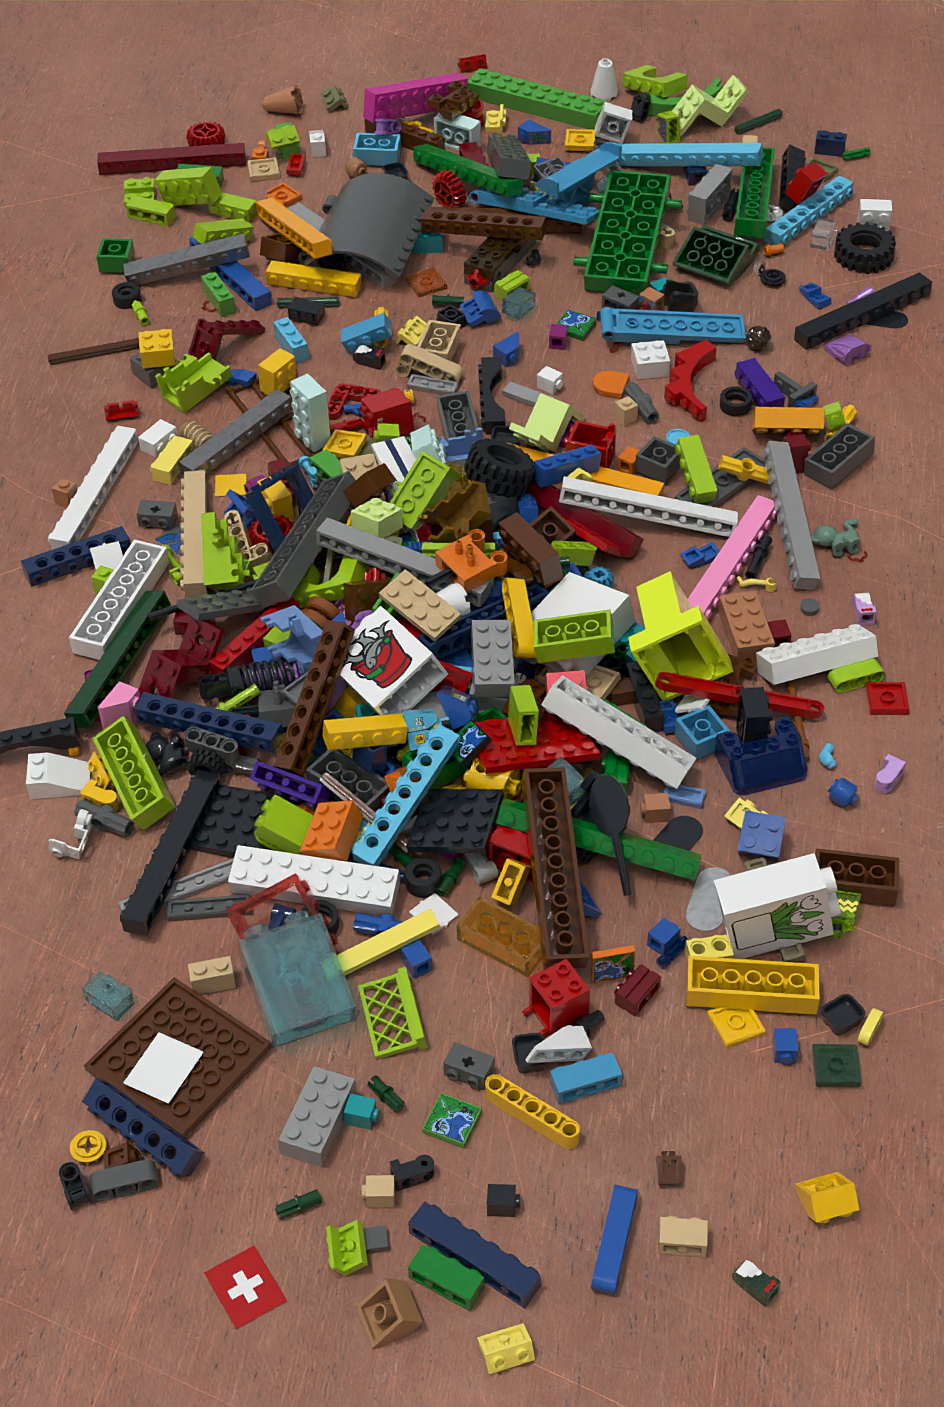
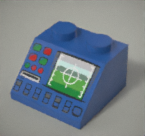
[437,685,479,730]

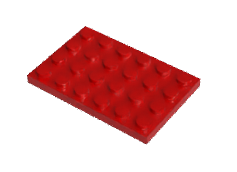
[462,712,600,774]

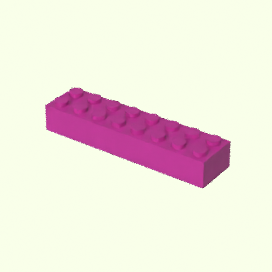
[363,73,468,123]

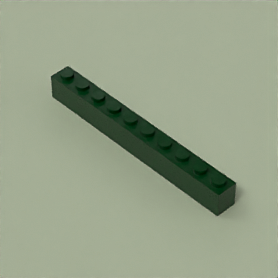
[64,590,171,728]

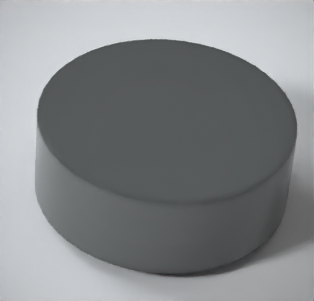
[800,598,819,616]

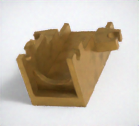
[417,480,491,543]

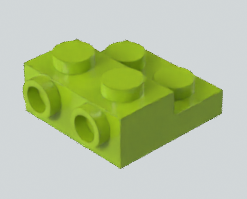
[124,177,155,207]

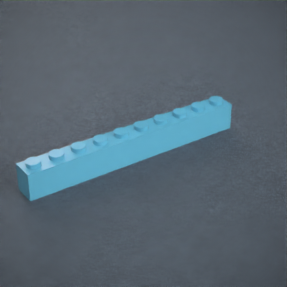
[618,143,763,166]

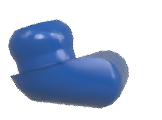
[344,403,363,417]

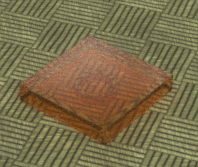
[406,267,447,297]

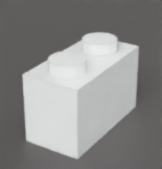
[138,419,177,458]

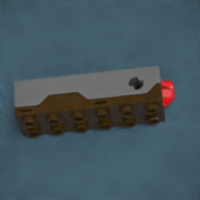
[464,237,536,292]

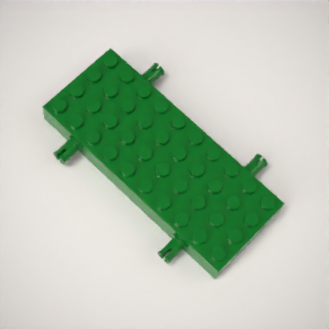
[573,170,682,295]

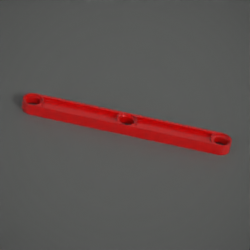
[655,672,825,719]

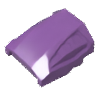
[824,336,871,364]

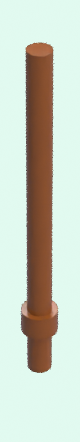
[786,680,810,762]

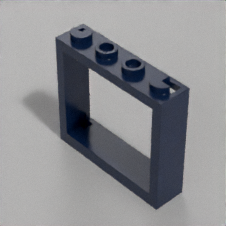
[245,464,314,553]

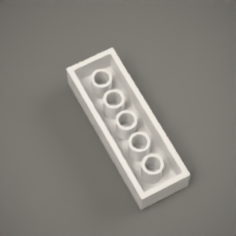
[756,624,878,685]

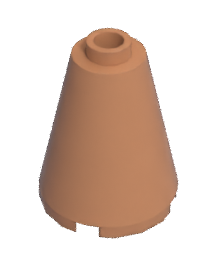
[262,85,303,115]

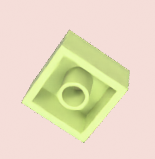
[351,498,403,539]

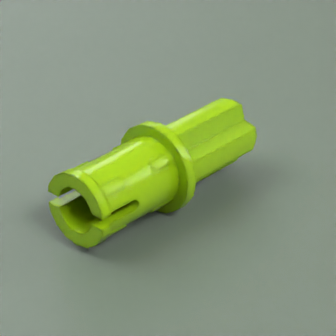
[132,300,150,326]

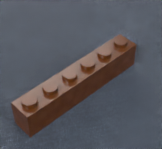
[364,118,445,151]

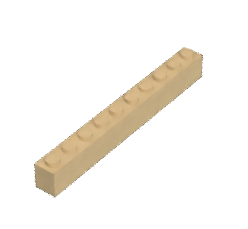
[180,470,207,598]

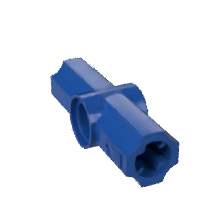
[353,913,416,943]

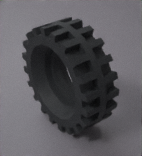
[834,222,896,274]

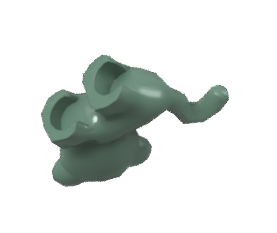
[810,518,861,557]

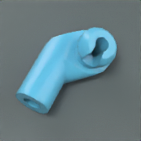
[819,743,836,769]

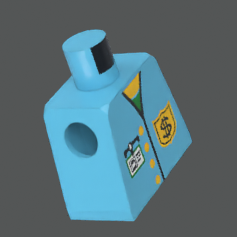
[402,709,450,751]

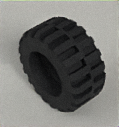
[464,438,535,498]

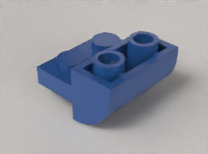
[460,291,501,328]

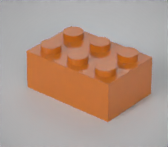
[300,800,364,862]

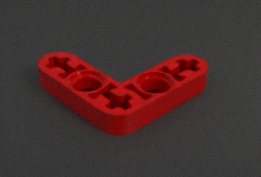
[327,383,381,420]

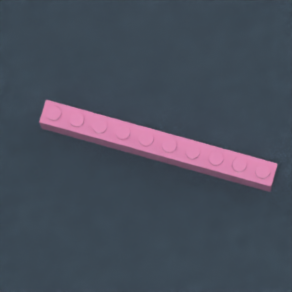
[688,495,777,620]

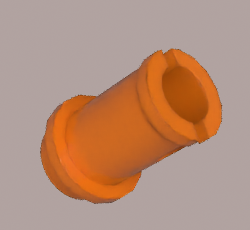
[763,243,784,257]

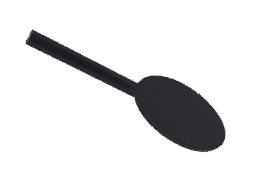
[589,775,632,896]

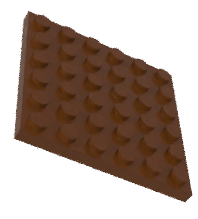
[84,977,272,1138]

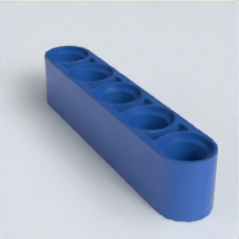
[591,1185,638,1294]

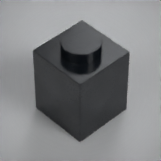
[487,1184,520,1217]

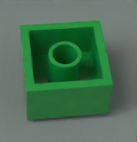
[96,238,135,273]

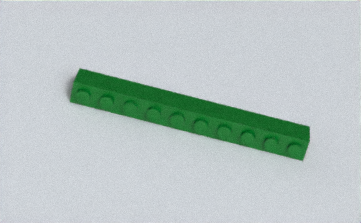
[413,144,523,197]
[496,798,701,881]

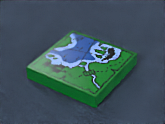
[557,310,597,341]

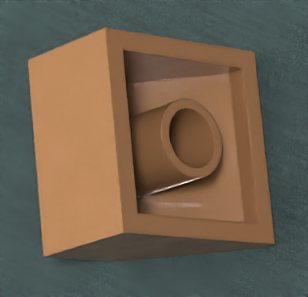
[356,1278,423,1348]

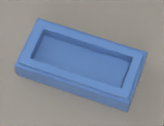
[664,784,706,809]

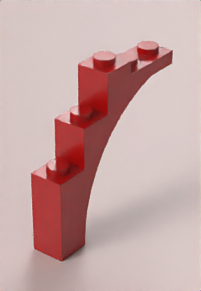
[664,340,717,422]

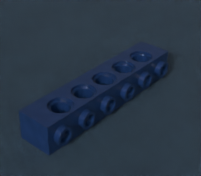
[21,526,131,587]
[82,1079,205,1177]

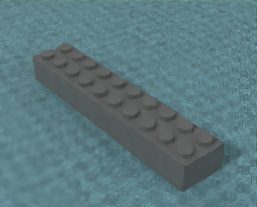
[250,471,356,608]

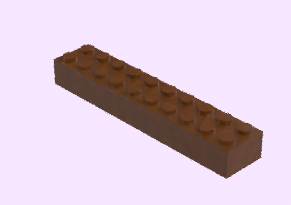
[522,767,590,970]

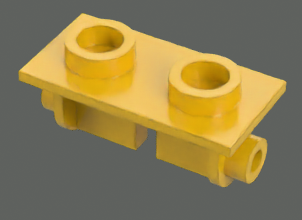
[88,752,116,790]

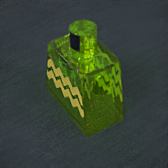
[831,891,861,938]

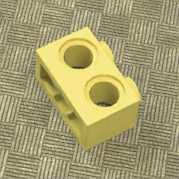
[685,934,734,962]

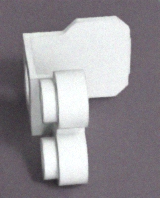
[48,809,92,860]

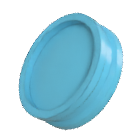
[666,429,690,445]

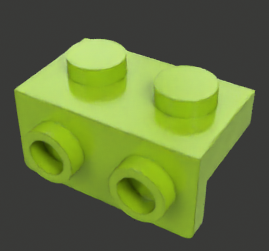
[266,125,300,150]
[326,1220,368,1276]

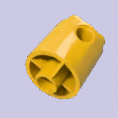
[463,757,522,800]

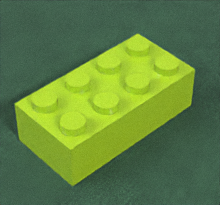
[154,167,222,206]
[534,609,615,663]

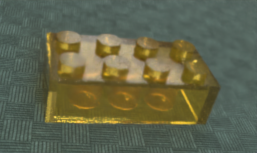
[456,896,542,977]

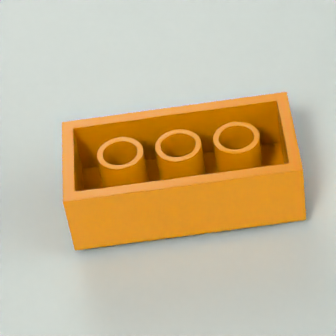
[752,407,824,434]

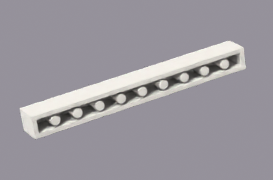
[48,426,138,550]
[559,477,738,537]

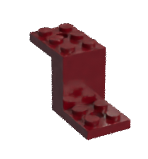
[139,616,225,699]

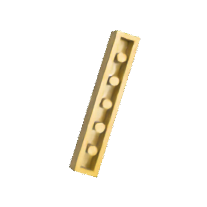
[266,261,362,298]

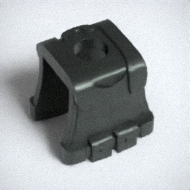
[662,279,699,312]

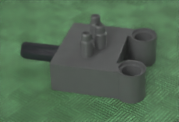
[232,680,296,727]

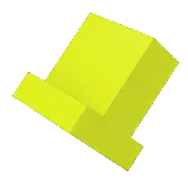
[628,571,733,701]

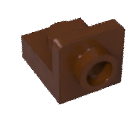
[104,1142,141,1169]
[656,1151,682,1184]

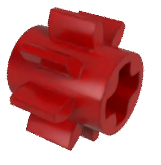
[364,568,387,580]

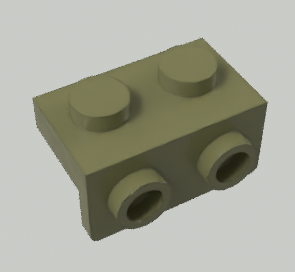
[320,84,348,112]

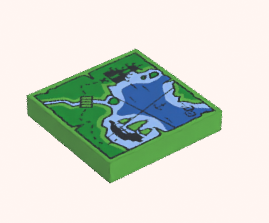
[422,1093,482,1148]

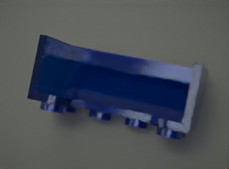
[714,716,808,796]

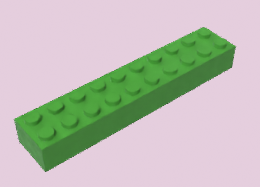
[467,69,608,130]

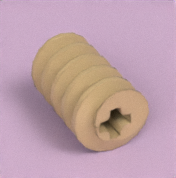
[180,421,213,449]

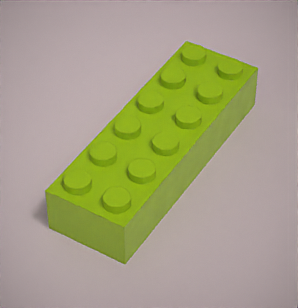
[92,716,176,830]

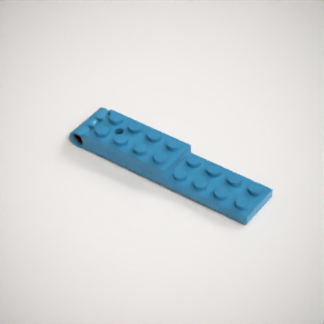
[469,187,600,225]
[600,307,746,345]

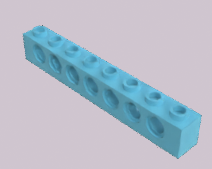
[764,176,854,245]
[352,724,459,866]

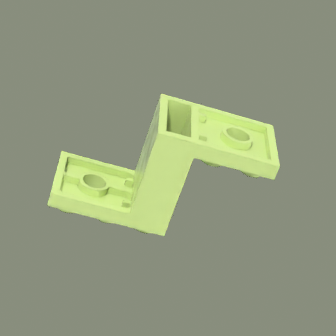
[671,75,750,137]
[509,393,585,453]

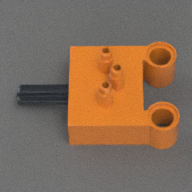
[425,529,508,593]

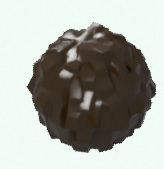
[745,326,772,351]

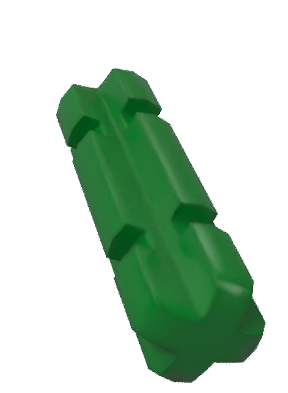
[842,147,871,160]

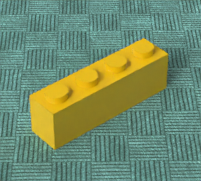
[323,713,407,750]

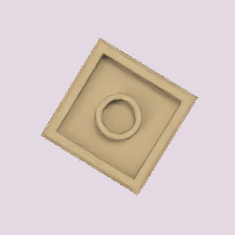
[247,158,280,182]

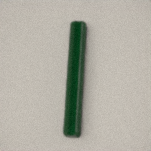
[734,109,783,134]
[277,297,339,307]

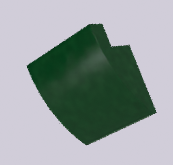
[672,225,759,284]

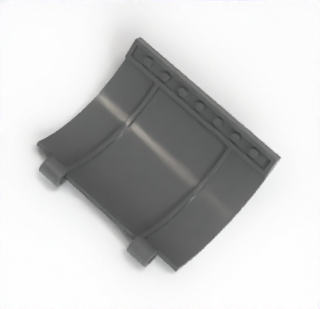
[299,173,435,280]

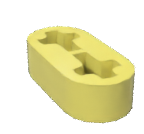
[857,1008,884,1046]

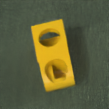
[80,779,119,811]

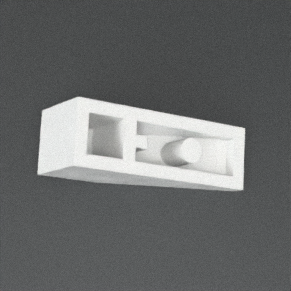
[309,130,326,158]
[525,1025,592,1063]

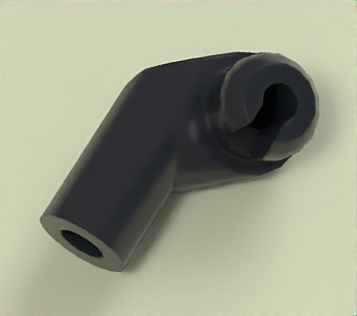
[526,249,541,266]

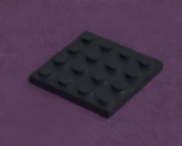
[191,785,294,857]
[406,789,505,854]

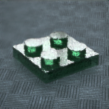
[812,1044,861,1087]

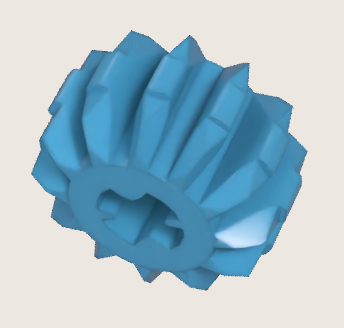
[584,566,614,589]

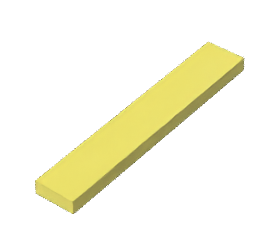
[319,908,441,984]

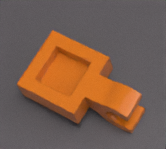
[251,140,269,160]

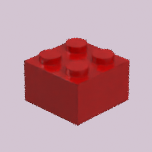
[785,162,828,204]

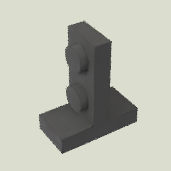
[774,371,817,407]

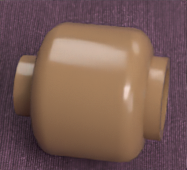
[345,157,367,178]

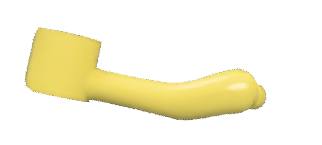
[737,576,777,592]

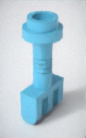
[298,456,319,488]

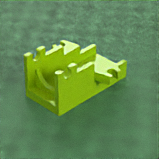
[155,352,233,414]
[389,451,462,532]
[201,512,251,592]

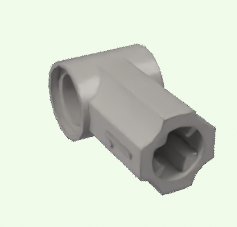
[464,853,499,885]

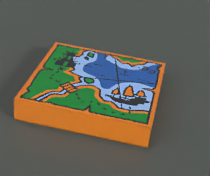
[591,945,635,983]

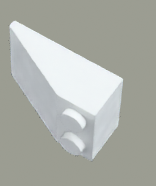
[26,753,91,799]

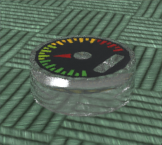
[753,260,766,277]

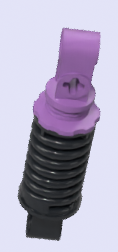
[198,657,303,700]

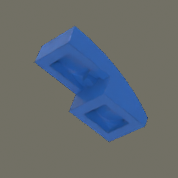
[799,282,831,309]
[224,369,257,387]
[680,542,720,567]
[659,699,679,734]

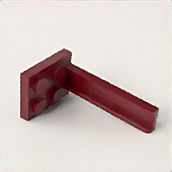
[188,319,265,361]

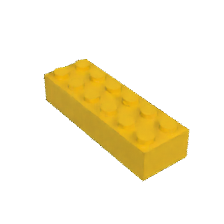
[686,956,820,1015]

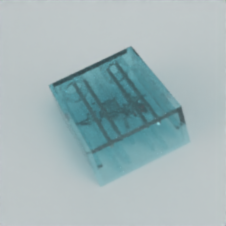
[238,911,356,1048]

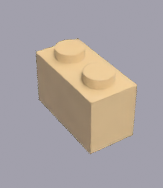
[188,956,236,995]
[658,1216,708,1257]

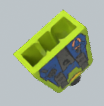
[656,111,680,143]

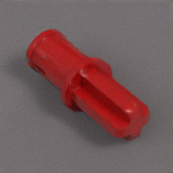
[329,418,362,435]

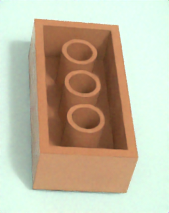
[718,591,775,660]

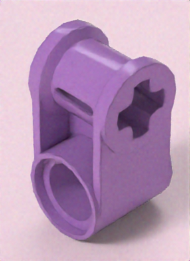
[375,118,401,135]

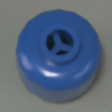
[827,778,858,807]

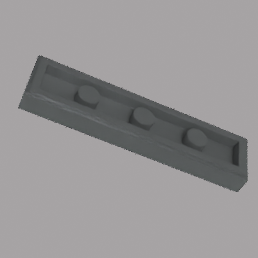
[167,894,251,922]

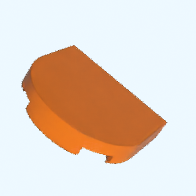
[266,182,303,207]
[593,371,629,399]

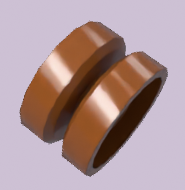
[301,596,340,630]

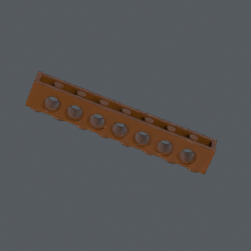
[421,209,547,241]
[274,620,355,776]

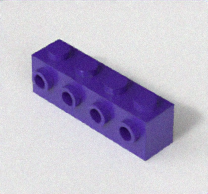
[735,358,785,407]
[250,761,332,809]

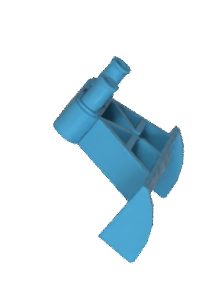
[535,142,622,207]

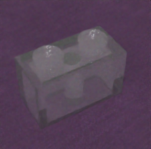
[810,218,838,251]

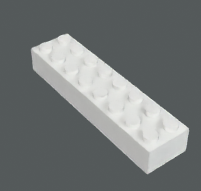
[69,540,169,660]
[541,675,696,789]
[228,845,400,916]

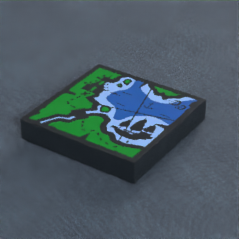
[452,719,492,768]

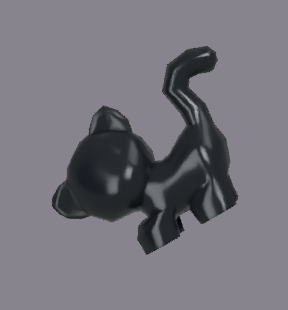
[145,732,189,776]

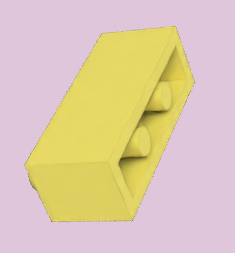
[150,435,194,485]

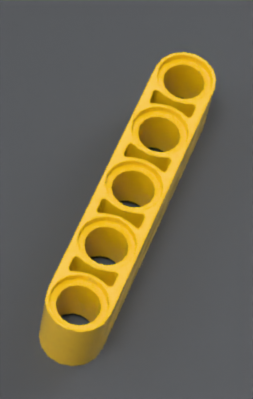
[502,578,536,659]
[485,1074,580,1149]

